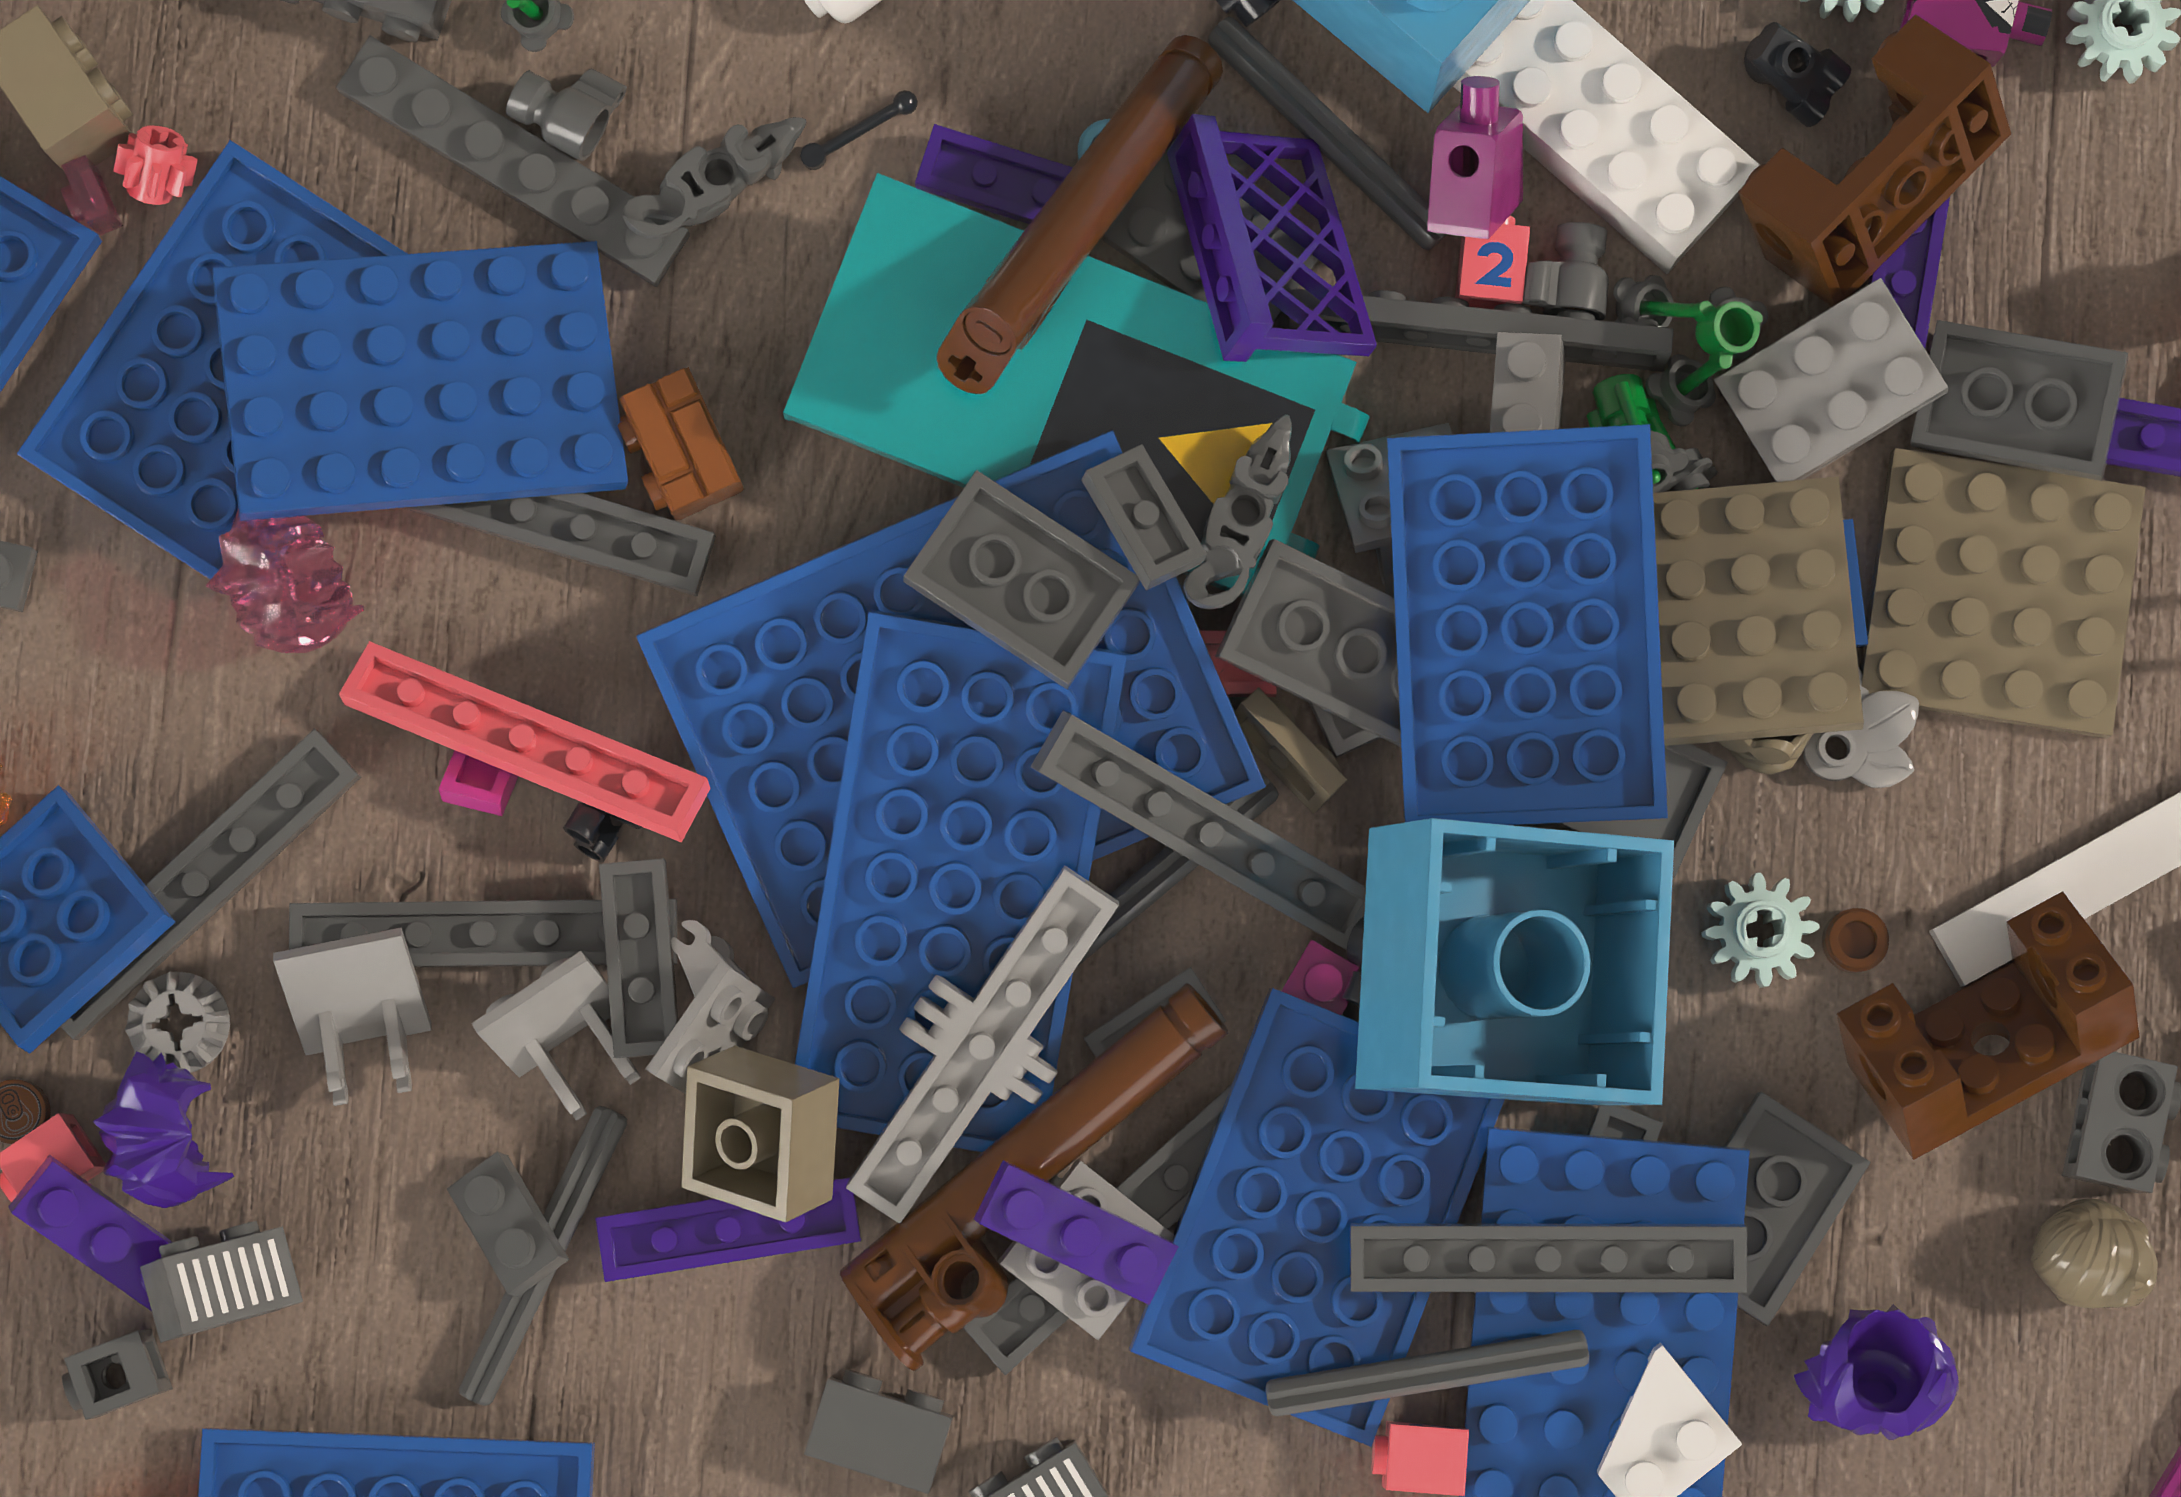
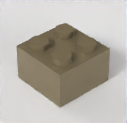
[0,5,133,181]
[681,1046,840,1223]

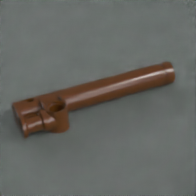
[936,35,1223,394]
[840,983,1229,1371]

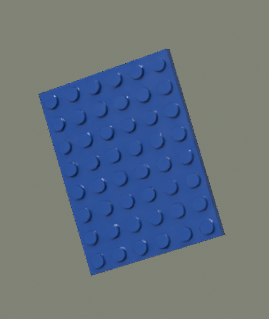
[636,429,1266,988]

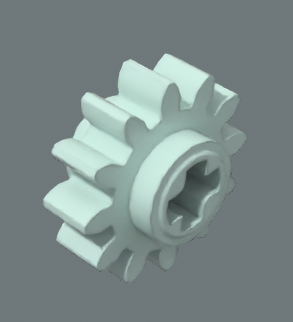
[2065,0,2181,84]
[1701,873,1820,988]

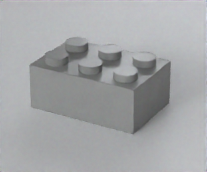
[1714,278,1948,482]

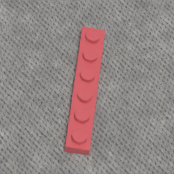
[339,641,711,843]

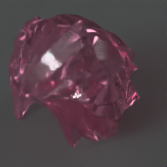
[205,509,364,653]

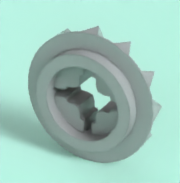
[125,972,230,1073]

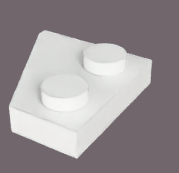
[1597,1342,1742,1497]

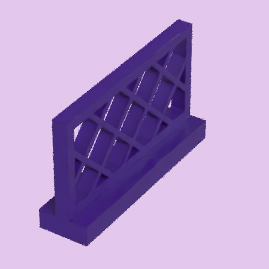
[1167,114,1377,362]

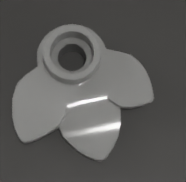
[1802,667,1919,788]

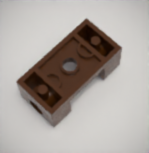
[1738,14,2011,307]
[1836,891,2140,1160]

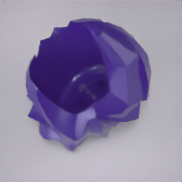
[93,1051,234,1208]
[1794,1304,1959,1440]

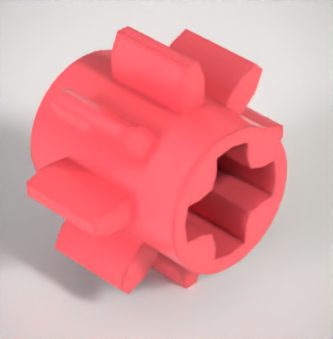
[113,125,197,205]

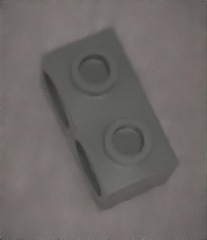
[2062,1052,2181,1193]

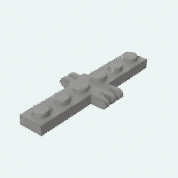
[846,866,1119,1224]

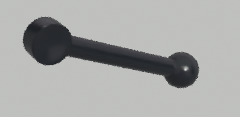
[800,90,918,170]

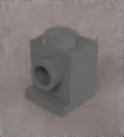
[62,1329,173,1420]

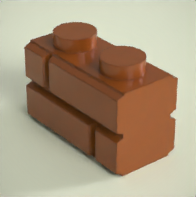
[617,367,745,521]

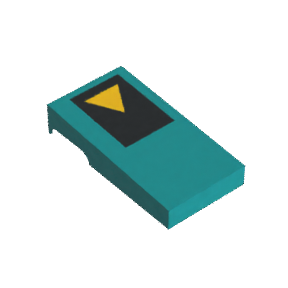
[783,173,1370,598]

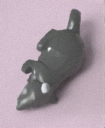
[622,117,807,239]
[1183,414,1292,609]

